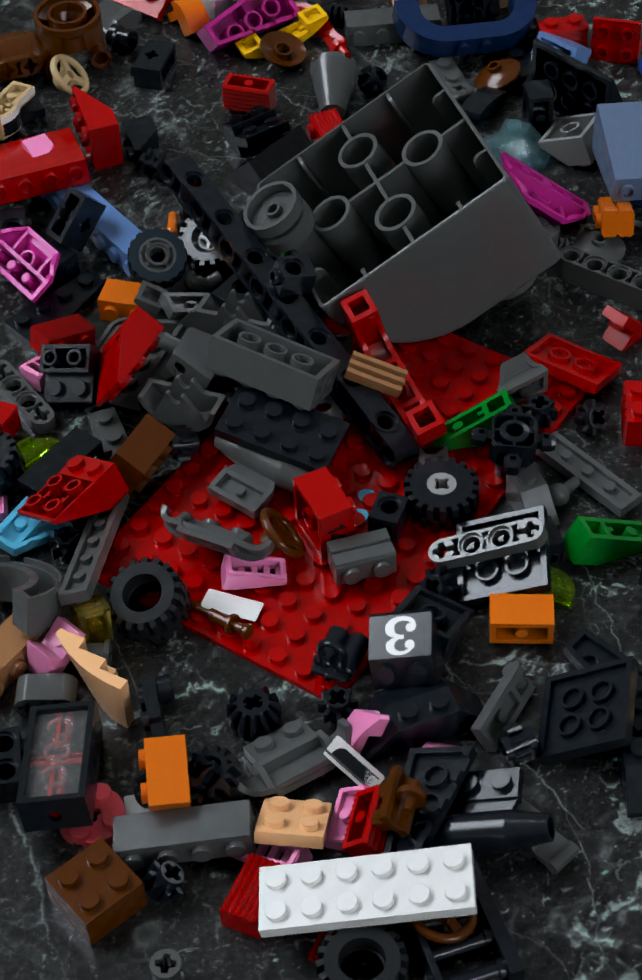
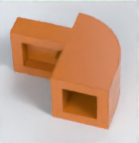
[167,0,210,37]

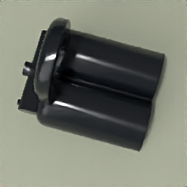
[311,626,369,684]

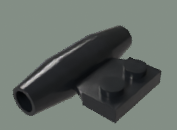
[430,767,555,855]

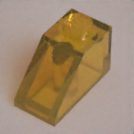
[69,593,114,643]

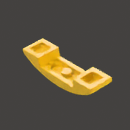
[235,3,329,59]

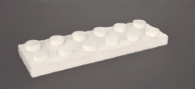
[259,843,477,938]

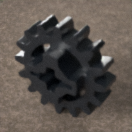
[188,745,242,807]

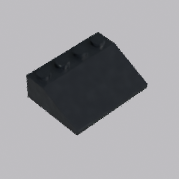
[531,38,623,117]

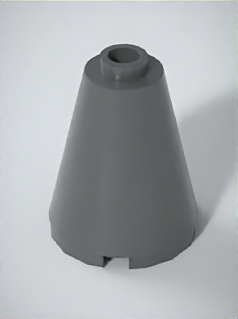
[309,51,358,118]

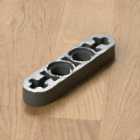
[0,359,56,434]
[428,517,548,570]

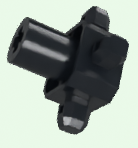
[471,404,556,480]

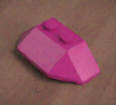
[500,151,591,225]
[0,226,61,304]

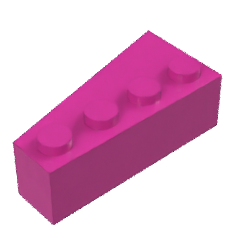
[196,0,300,52]

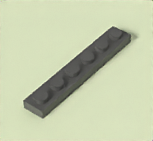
[57,493,130,606]

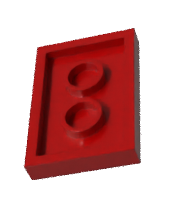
[522,333,623,394]

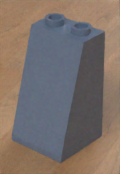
[591,101,642,202]

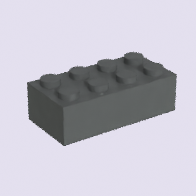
[204,318,340,411]

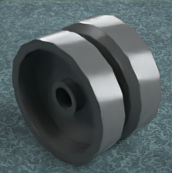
[243,181,315,253]

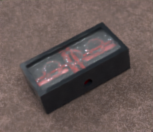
[16,700,103,832]

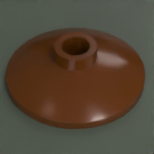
[259,31,306,68]
[475,58,522,90]

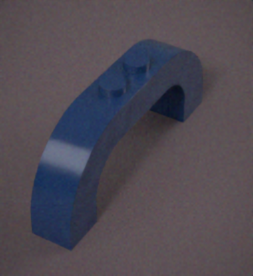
[392,0,537,57]

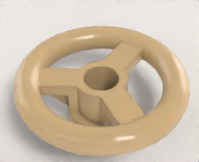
[50,54,90,96]

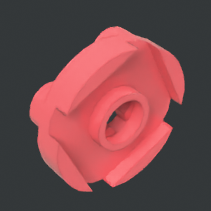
[60,783,126,849]

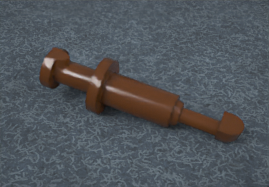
[191,600,254,640]

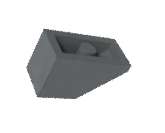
[505,464,560,529]

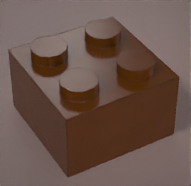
[110,413,176,496]
[44,838,148,946]

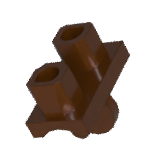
[371,764,427,837]

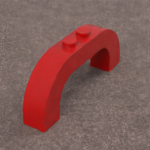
[340,289,447,448]

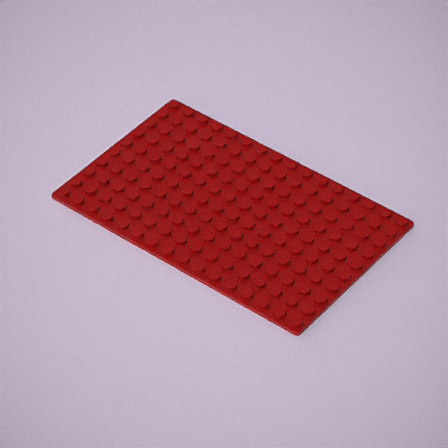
[98,314,584,700]

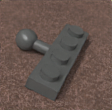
[535,431,642,518]

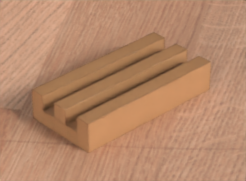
[344,351,408,398]

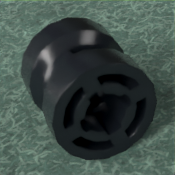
[105,23,139,54]

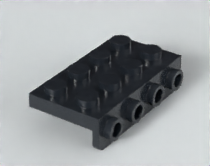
[214,384,350,472]

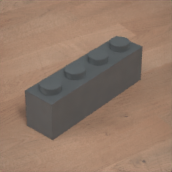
[344,3,441,47]
[113,799,256,871]

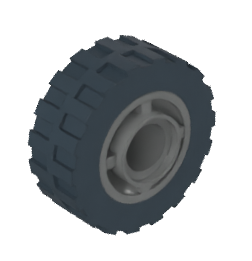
[127,227,187,289]

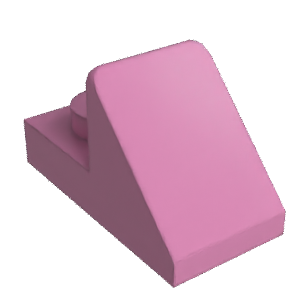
[26,616,86,674]

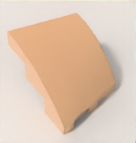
[55,628,135,728]

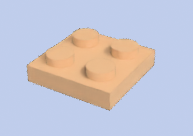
[254,796,332,849]

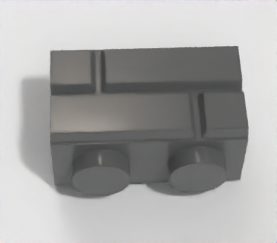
[326,528,396,586]

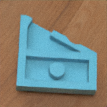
[0,496,73,557]

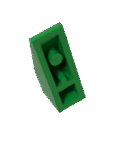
[433,388,516,451]
[563,516,642,566]

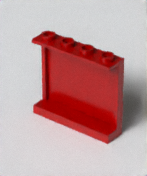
[0,127,91,205]

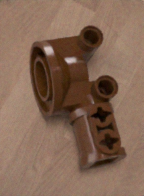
[0,0,112,81]

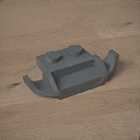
[160,504,276,562]
[235,718,352,797]

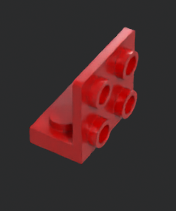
[590,16,642,65]

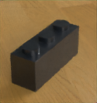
[17,427,105,500]

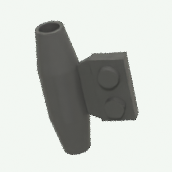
[207,436,309,520]

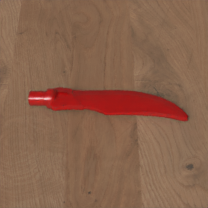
[294,2,351,58]

